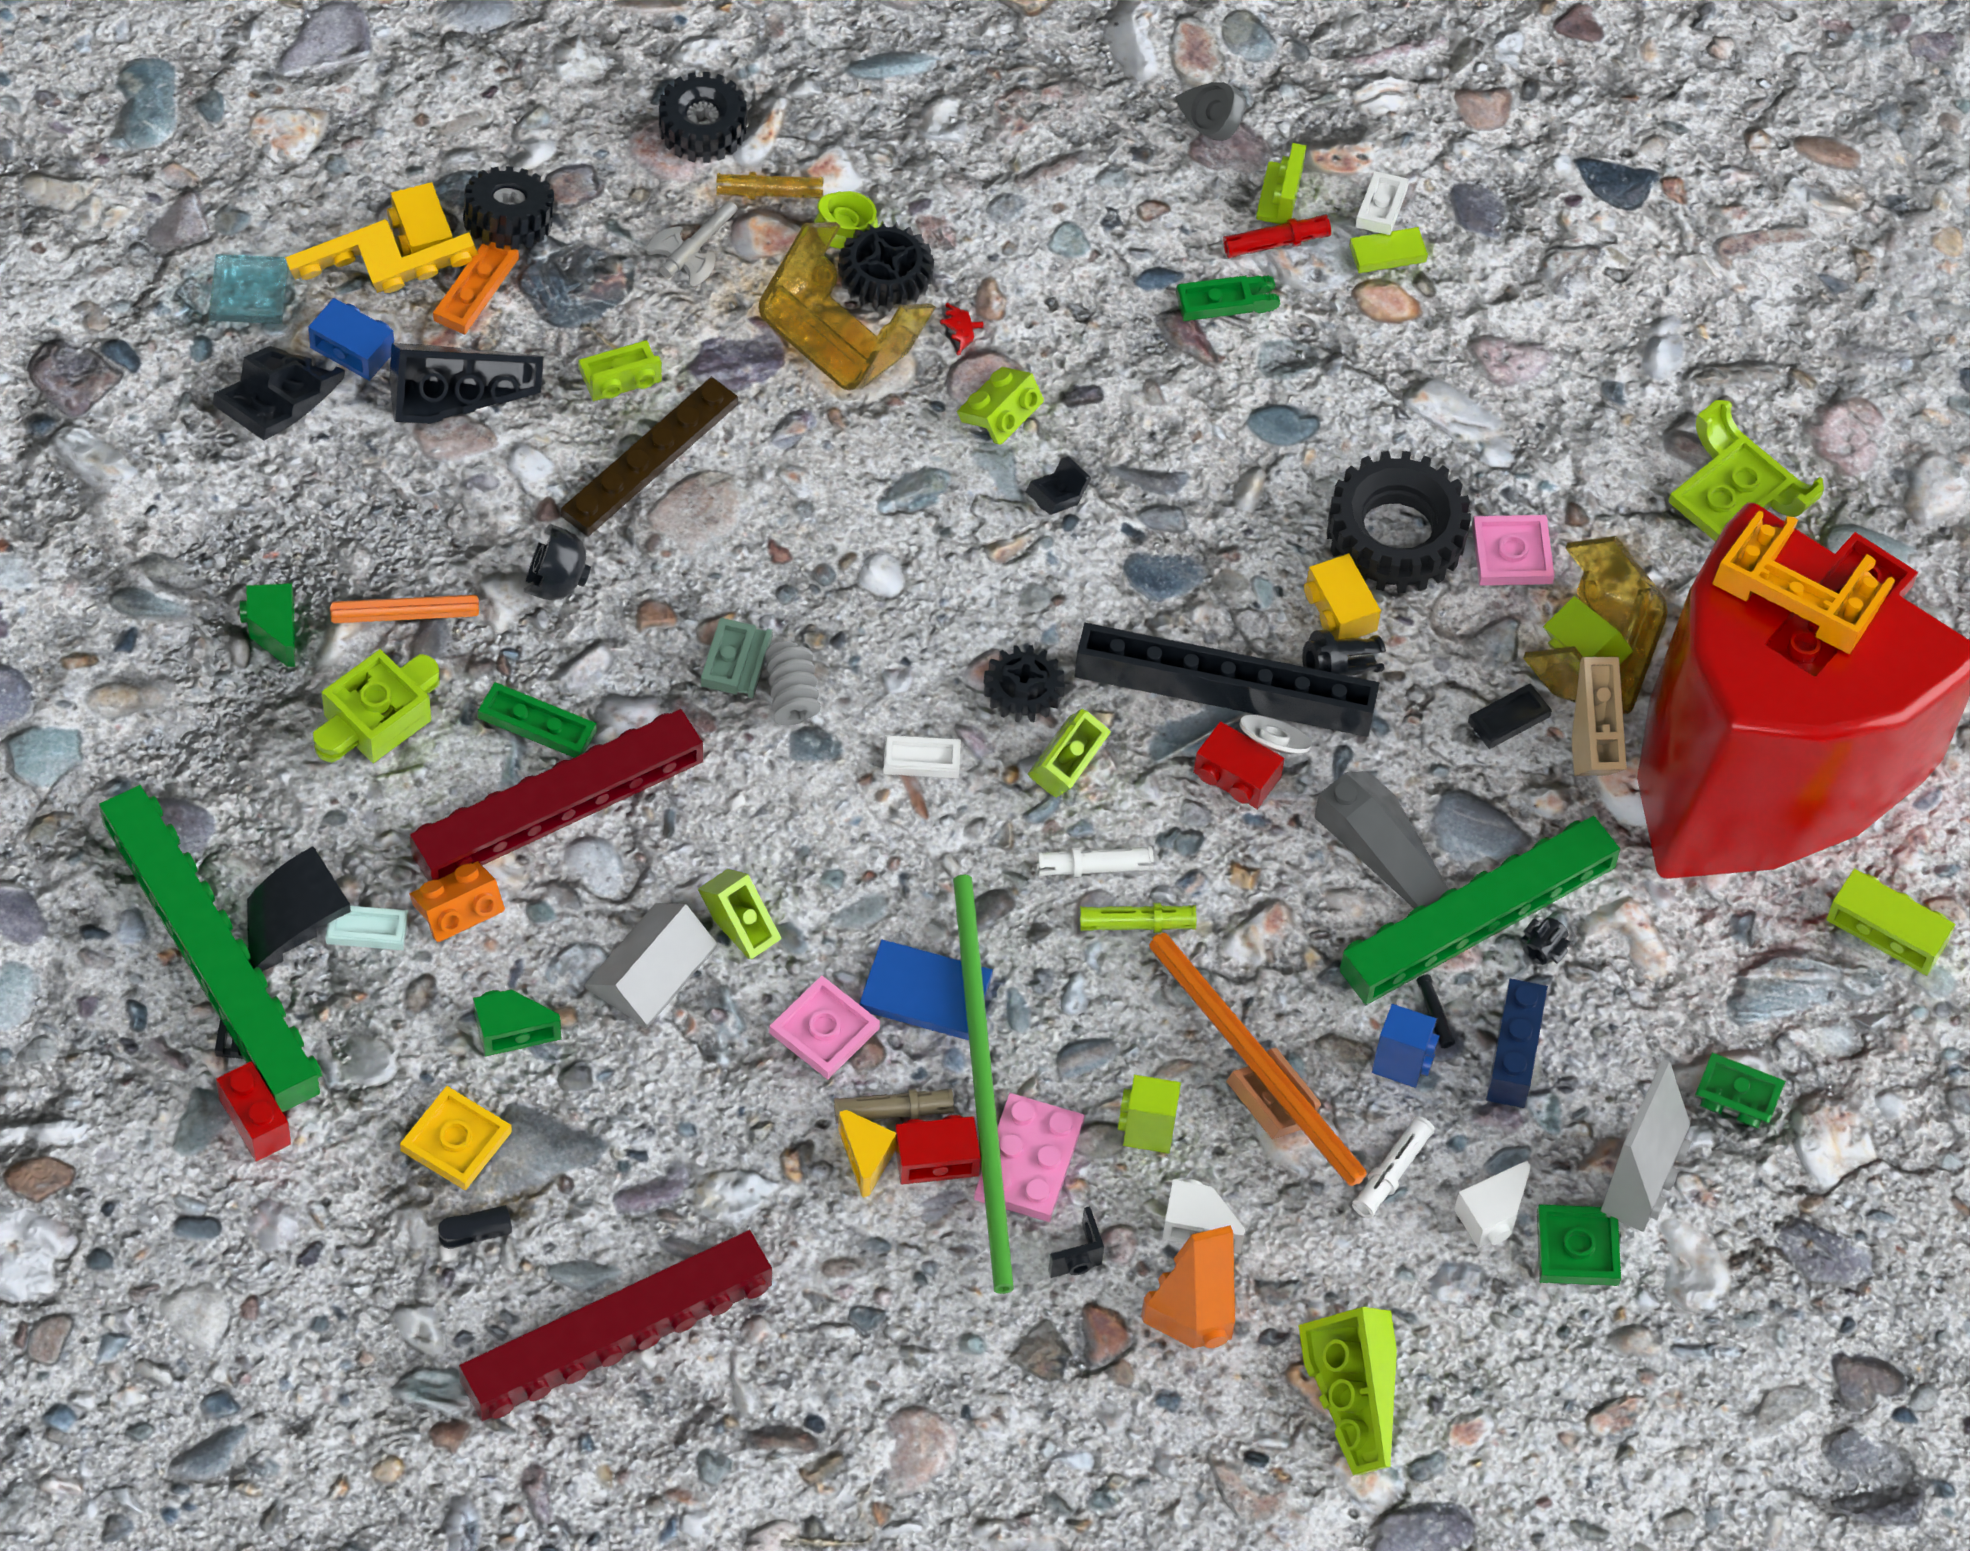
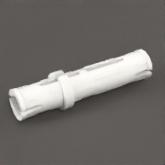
[1036,846,1154,878]
[1352,1116,1435,1219]

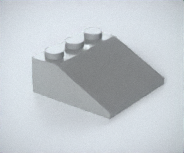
[1601,1058,1692,1232]

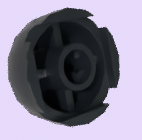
[524,524,591,601]

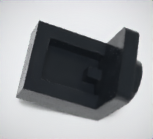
[1025,456,1091,515]

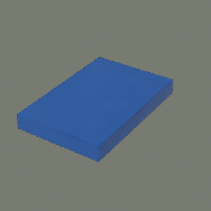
[859,939,993,1040]

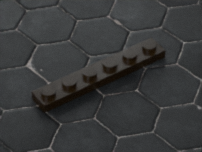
[561,376,738,537]

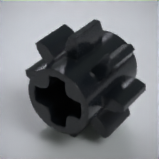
[1521,917,1571,965]

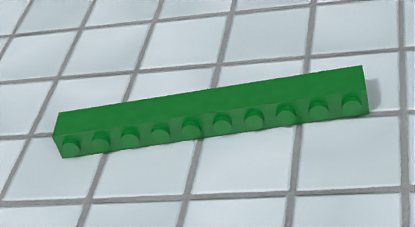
[99,784,322,1112]

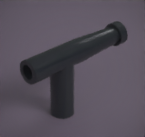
[1416,974,1455,1048]

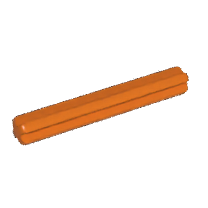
[330,594,479,623]

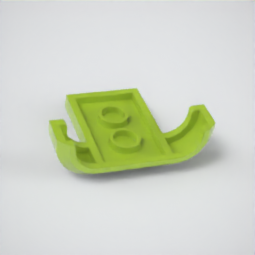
[1668,400,1824,542]

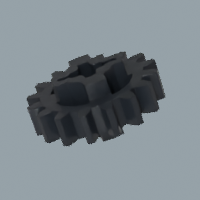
[983,645,1065,722]

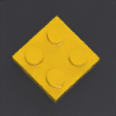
[400,1086,512,1191]

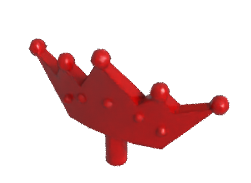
[940,303,983,356]

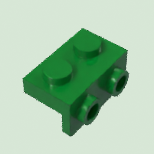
[1695,1052,1786,1129]

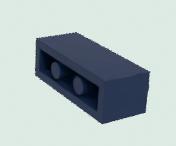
[1486,978,1548,1108]

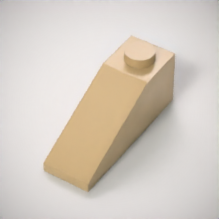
[1571,657,1627,776]

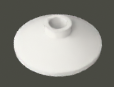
[1239,715,1312,755]

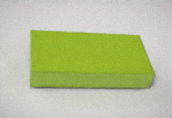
[1349,227,1428,273]

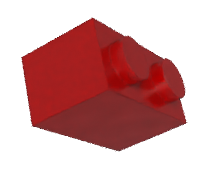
[1193,721,1285,810]
[216,1061,291,1162]
[895,1115,981,1185]

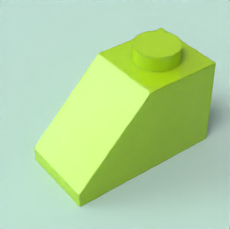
[698,868,782,960]

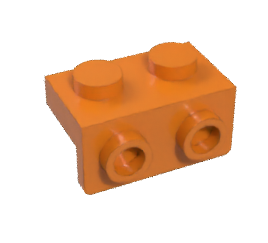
[409,861,505,942]

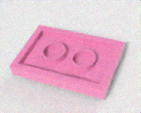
[974,1093,1085,1222]

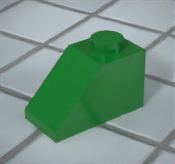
[240,583,295,667]
[473,989,562,1057]

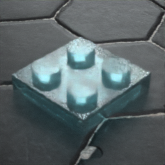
[209,254,289,324]

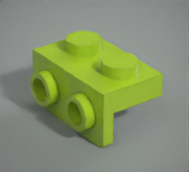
[578,340,662,402]
[956,366,1044,445]

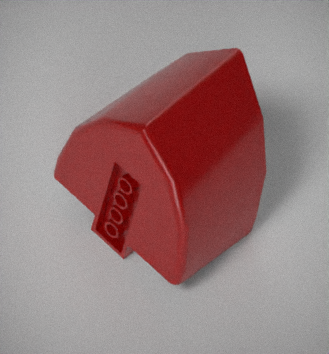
[1637,502,1970,879]

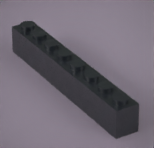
[1074,622,1380,737]

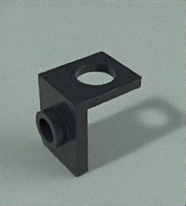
[1048,1206,1104,1278]

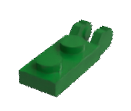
[1176,275,1281,321]

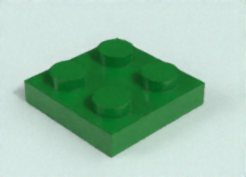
[1537,1204,1621,1286]

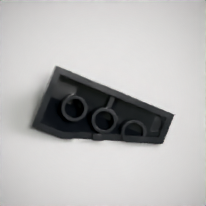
[389,343,544,424]

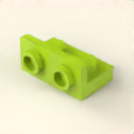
[1256,143,1307,224]

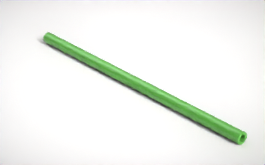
[953,875,1014,1294]

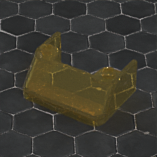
[759,222,936,390]
[1523,536,1668,714]

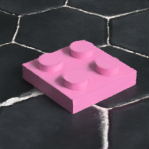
[1472,515,1555,586]
[769,976,880,1080]

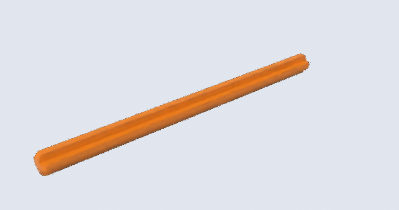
[1149,933,1367,1187]

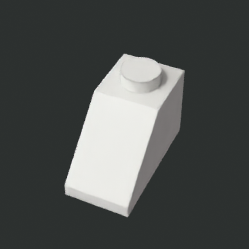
[1454,1161,1531,1248]
[1162,1179,1245,1254]

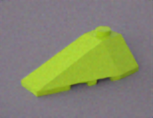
[1298,1307,1397,1476]

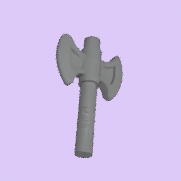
[646,200,738,288]

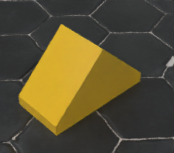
[838,1110,896,1197]

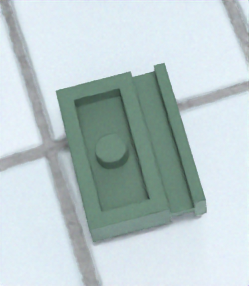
[701,618,773,698]

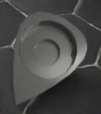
[1175,82,1246,141]

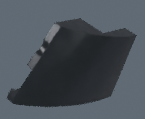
[212,346,345,441]
[247,846,351,972]

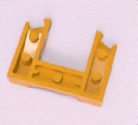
[1713,511,1895,654]

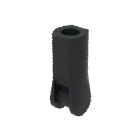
[438,1205,512,1249]

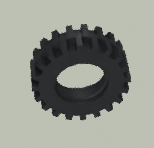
[1327,451,1471,593]

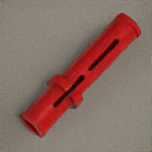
[1223,214,1331,259]

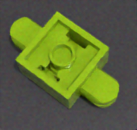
[313,649,440,764]

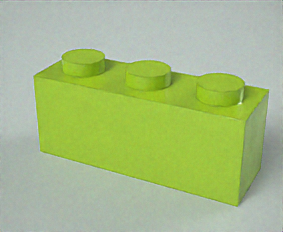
[1826,868,1956,976]

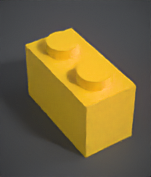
[387,182,453,256]
[1304,553,1381,640]

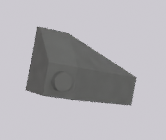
[1314,771,1449,909]

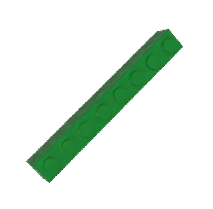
[1339,815,1621,1006]

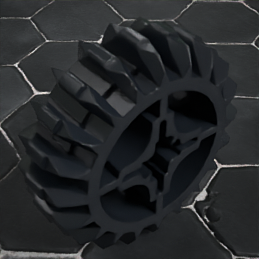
[838,221,934,312]

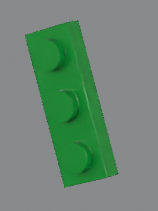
[478,682,597,758]

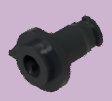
[1302,629,1386,676]

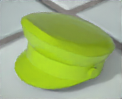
[813,191,879,249]

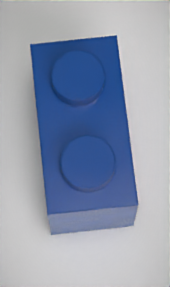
[308,298,394,381]
[1372,1004,1440,1088]

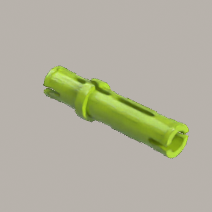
[1080,902,1197,933]

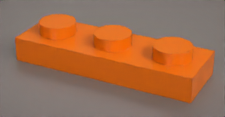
[433,242,519,335]

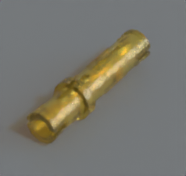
[716,171,824,200]

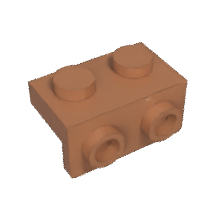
[1226,1047,1321,1140]

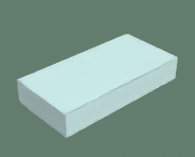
[325,905,409,951]

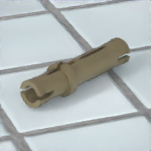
[834,1088,954,1124]

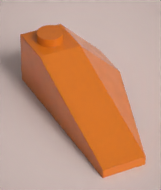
[1141,1225,1235,1349]

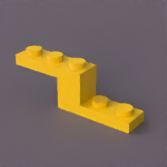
[285,219,478,293]

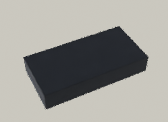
[1468,683,1552,750]

